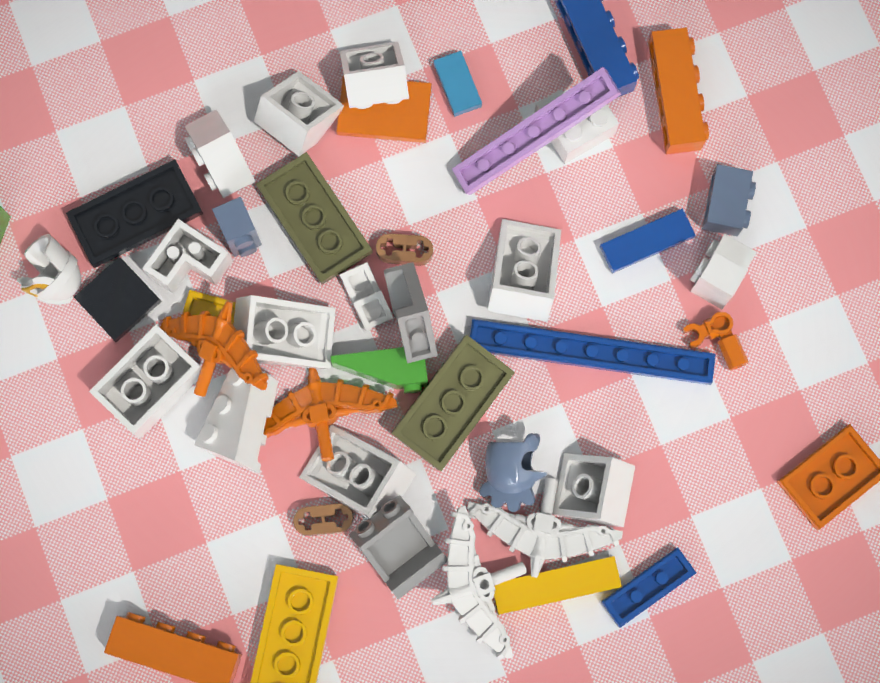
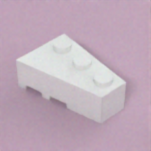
[194,368,278,473]

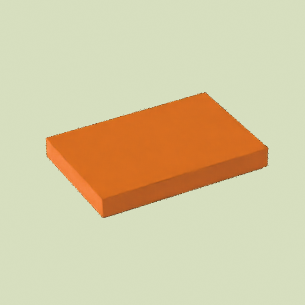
[337,75,432,143]
[777,424,880,531]

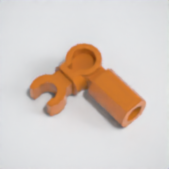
[683,312,749,371]

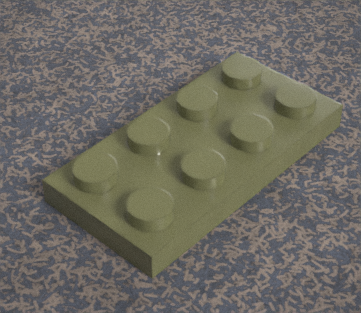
[256,152,373,285]
[390,335,515,471]

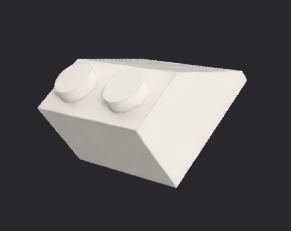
[340,42,409,109]
[253,71,344,156]
[552,453,635,527]

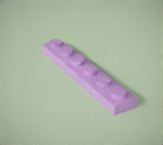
[452,67,621,195]

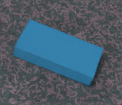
[433,51,482,117]

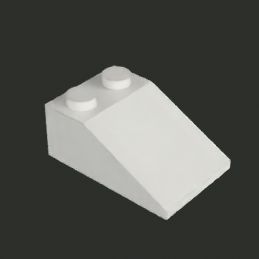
[487,219,561,322]
[234,295,336,369]
[299,425,416,519]

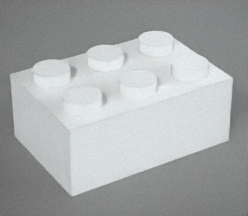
[89,324,202,439]

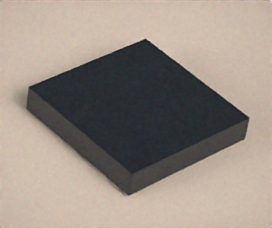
[74,256,162,342]

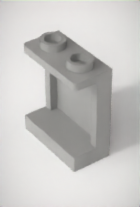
[384,262,438,363]
[349,495,447,600]

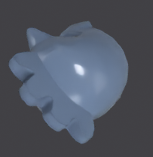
[479,433,547,512]

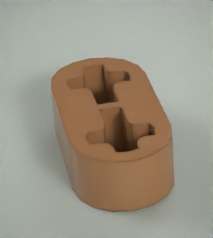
[376,234,433,266]
[293,504,354,536]

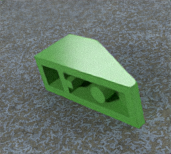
[330,347,428,393]

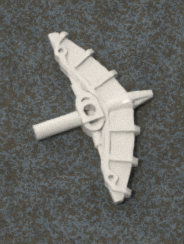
[467,478,623,578]
[431,506,527,660]

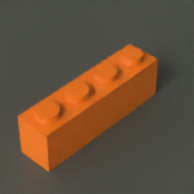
[648,27,709,155]
[104,612,242,683]

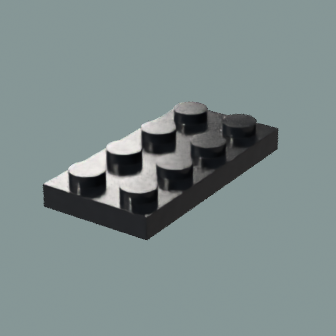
[66,159,203,268]

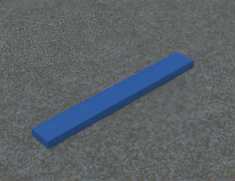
[470,319,716,385]

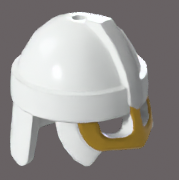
[17,234,81,305]

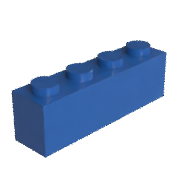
[555,0,639,98]

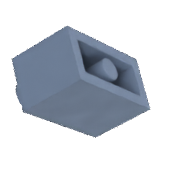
[702,164,756,237]
[212,197,262,257]

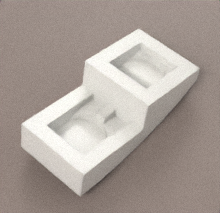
[339,262,393,331]

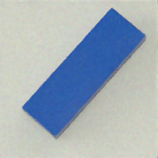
[600,208,696,274]
[601,547,696,628]

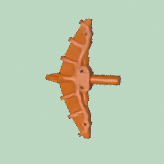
[160,300,269,397]
[263,368,398,462]

